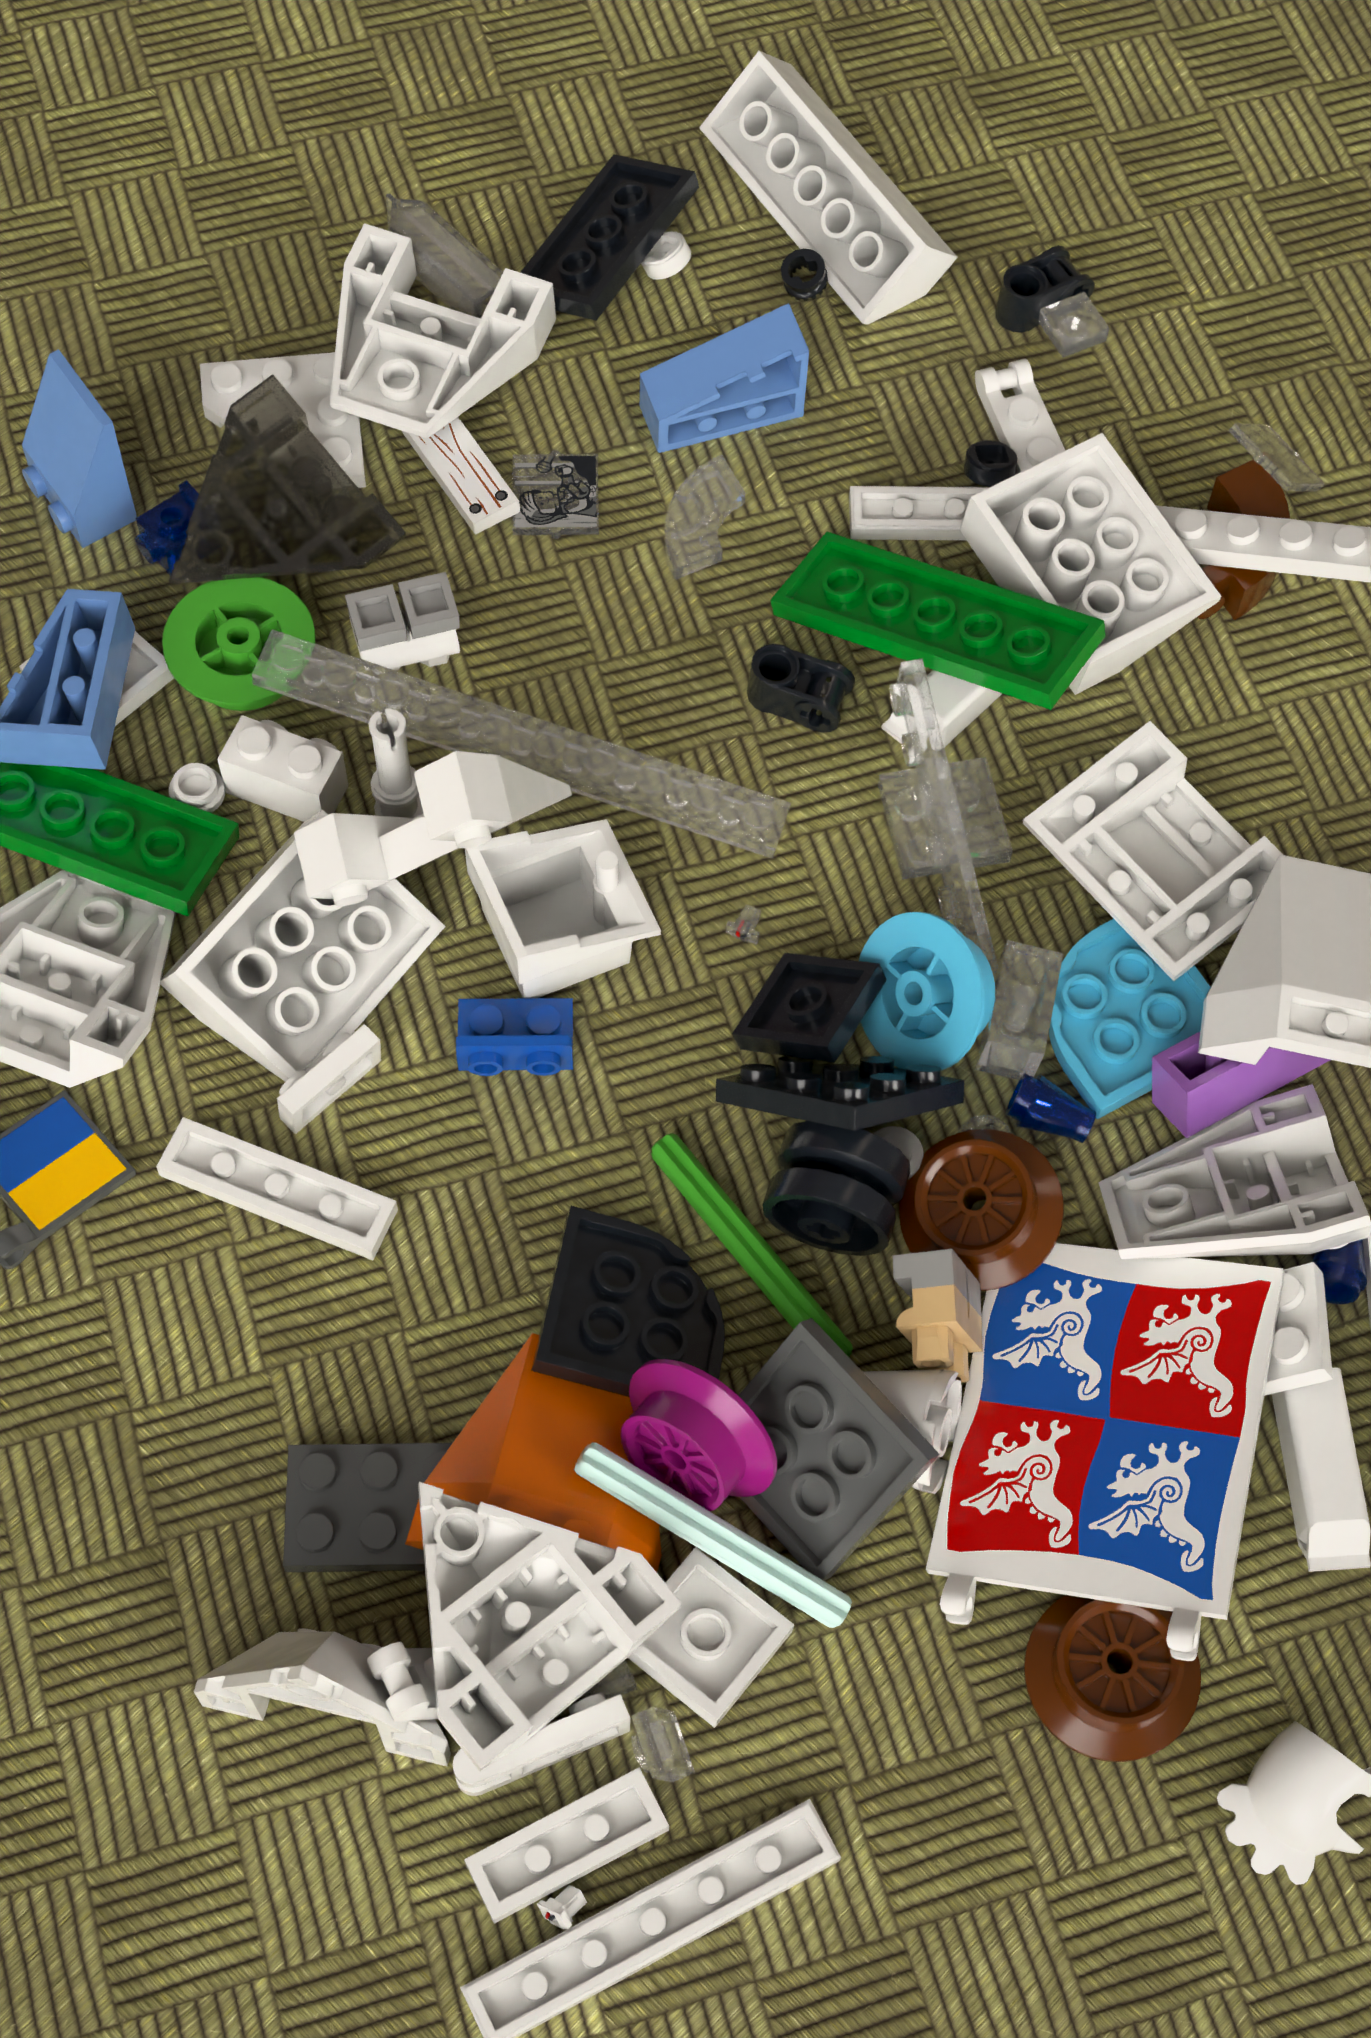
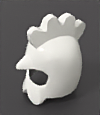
[1217,1721,1371,1885]

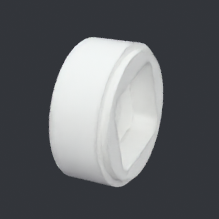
[641,231,691,280]

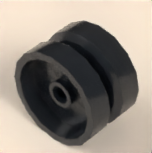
[762,1121,910,1256]

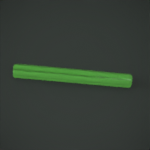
[651,1133,853,1357]

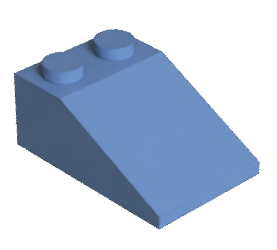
[22,349,138,548]

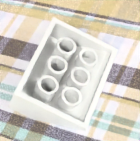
[960,433,1221,695]
[161,810,446,1082]

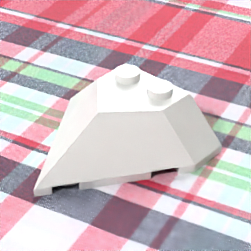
[418,1482,682,1771]
[194,1628,451,1767]

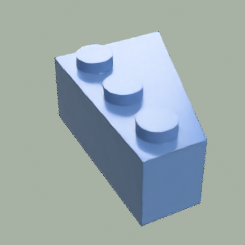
[639,303,809,453]

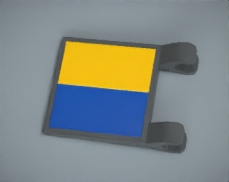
[0,1090,136,1269]

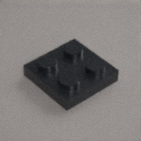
[732,953,887,1063]

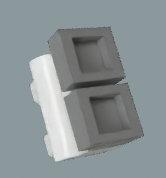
[345,572,460,679]

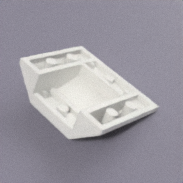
[1023,721,1283,981]

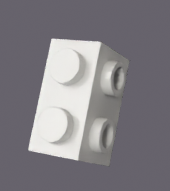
[217,715,348,822]

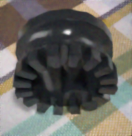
[781,249,828,301]

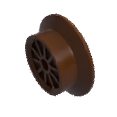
[899,1129,1064,1291]
[1024,1595,1201,1762]

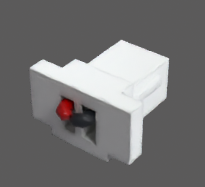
[537,1885,587,1929]

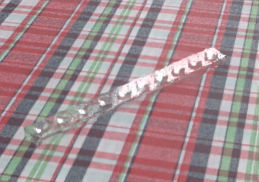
[252,629,791,859]

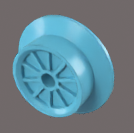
[859,912,995,1071]

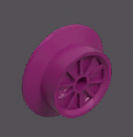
[621,1359,777,1511]

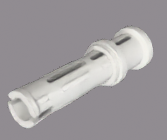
[369,708,423,818]

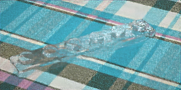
[890,658,998,977]

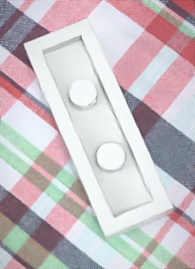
[464,1767,669,1924]

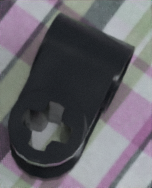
[995,245,1095,333]
[747,644,855,732]

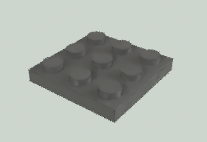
[738,1318,940,1581]

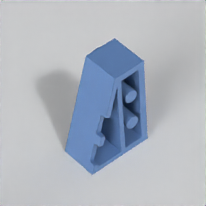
[0,589,135,770]

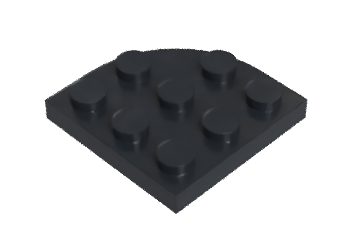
[716,1056,964,1131]
[531,1206,725,1397]

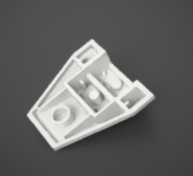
[0,870,176,1088]
[1098,1084,1371,1259]

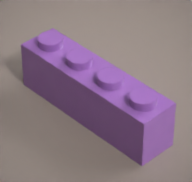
[1152,1032,1330,1138]

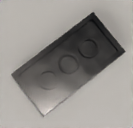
[520,154,699,321]

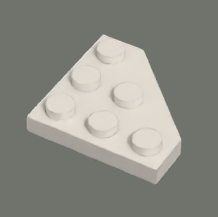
[200,352,366,492]

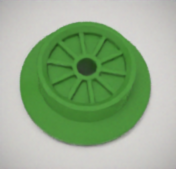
[162,575,316,711]

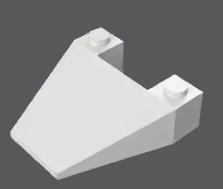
[330,223,556,439]
[294,751,572,906]

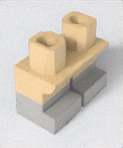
[892,1249,983,1383]

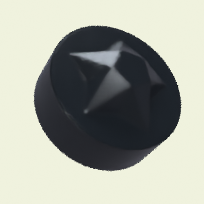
[964,440,1018,487]

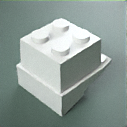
[465,819,661,998]

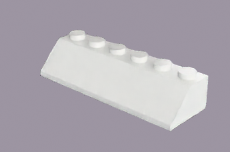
[699,51,958,325]

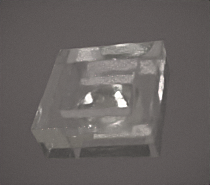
[1038,292,1109,358]
[631,1706,695,1782]

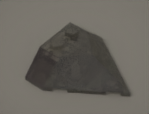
[169,374,407,584]

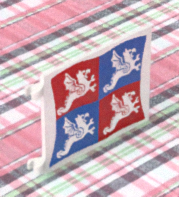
[926,1243,1284,1661]

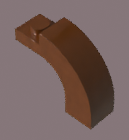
[1196,457,1290,620]

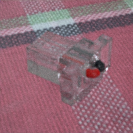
[726,904,761,945]

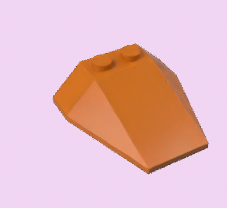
[405,1333,662,1572]

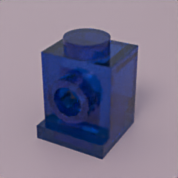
[135,480,224,577]

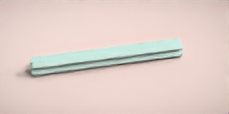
[574,1442,852,1628]

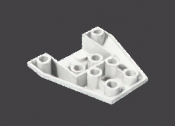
[1198,855,1371,1089]

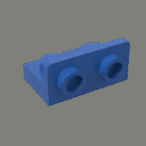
[456,998,573,1076]

